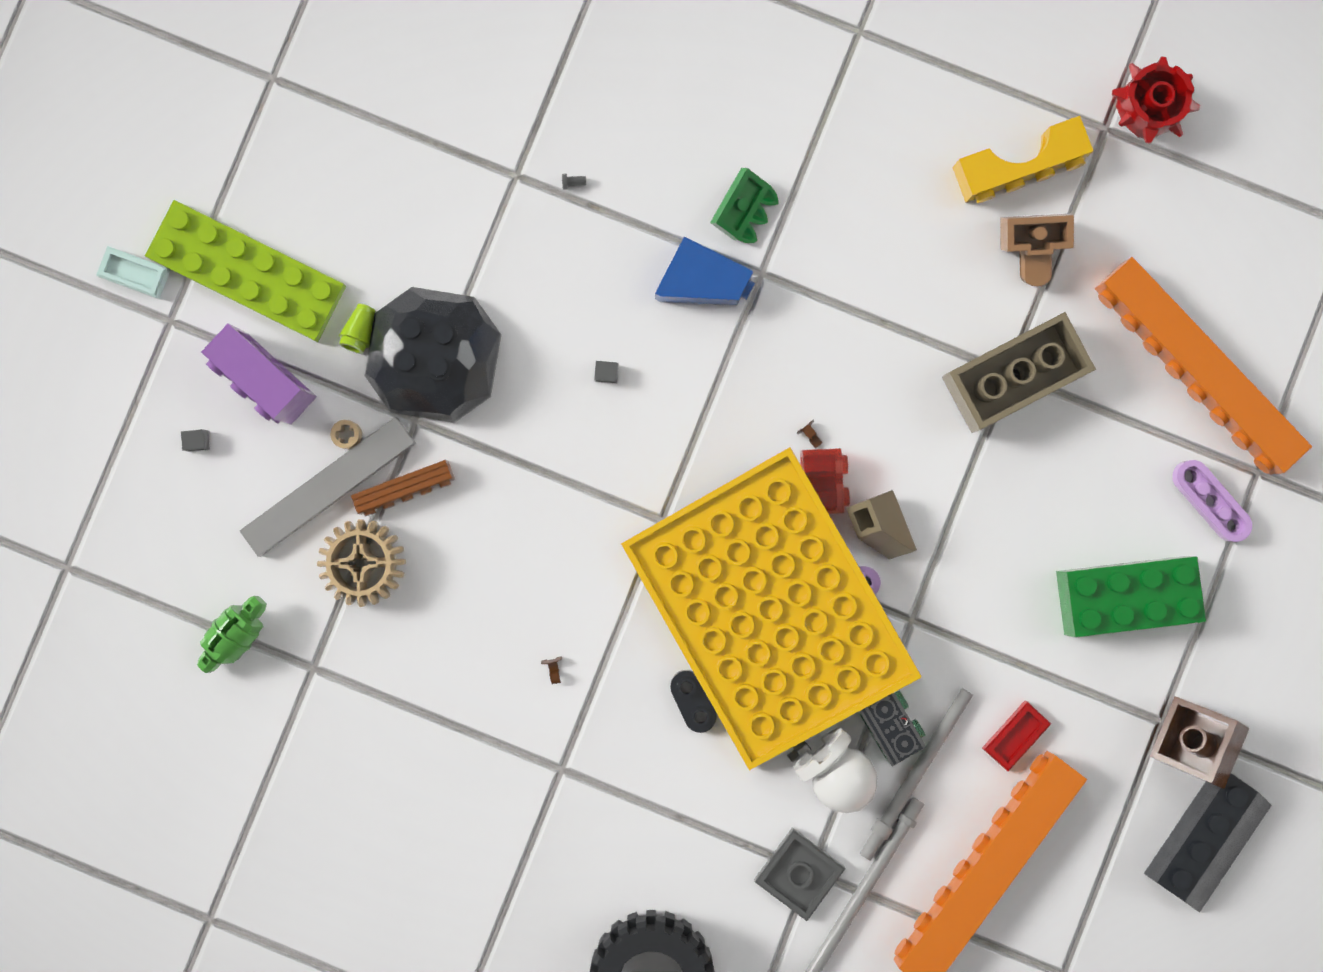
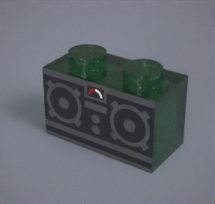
[858,690,926,767]

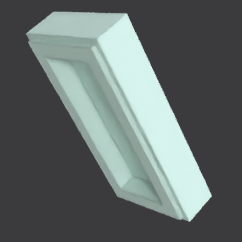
[96,246,171,299]

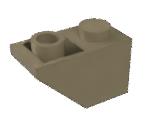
[846,490,917,560]

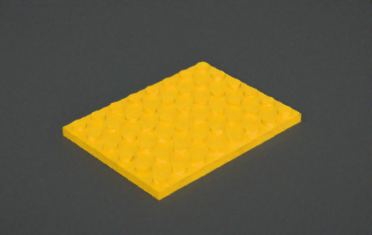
[621,447,922,770]

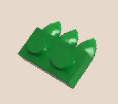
[710,168,779,243]

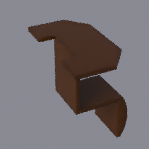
[797,419,823,449]
[541,656,562,685]

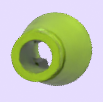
[339,303,376,354]

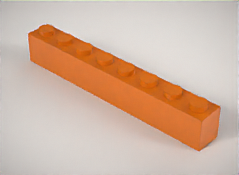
[1094,257,1312,475]
[894,751,1088,972]

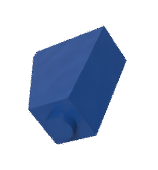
[655,236,755,305]

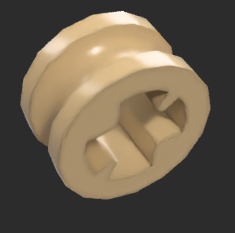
[330,420,363,449]

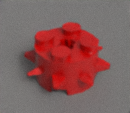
[1111,56,1201,144]

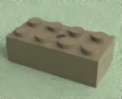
[942,312,1096,433]

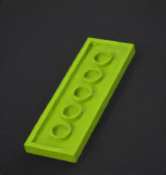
[145,200,347,342]

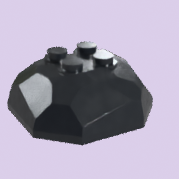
[364,287,502,423]

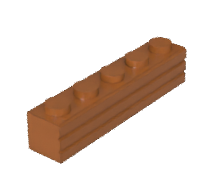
[351,460,455,517]

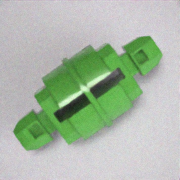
[197,596,267,673]

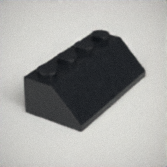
[1144,773,1272,913]

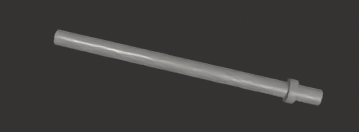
[806,797,925,972]

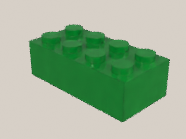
[1056,556,1206,637]

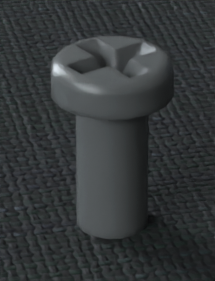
[562,173,586,190]

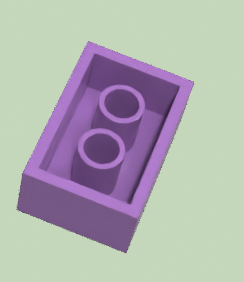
[201,323,317,425]

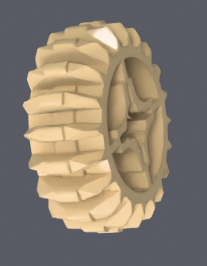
[317,519,406,607]

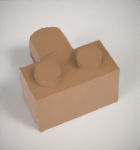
[1000,214,1074,287]

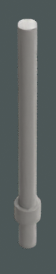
[860,688,973,861]

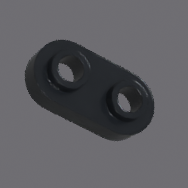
[670,670,717,733]

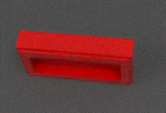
[982,701,1051,772]

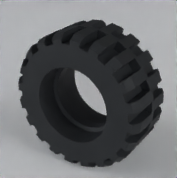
[590,910,714,972]

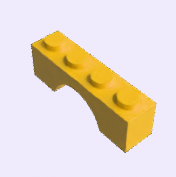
[952,116,1094,204]

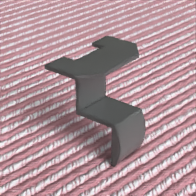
[787,741,812,762]

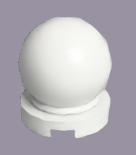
[794,727,877,813]

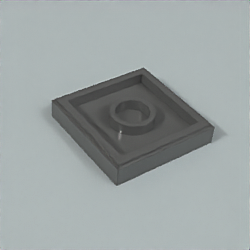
[754,827,846,921]

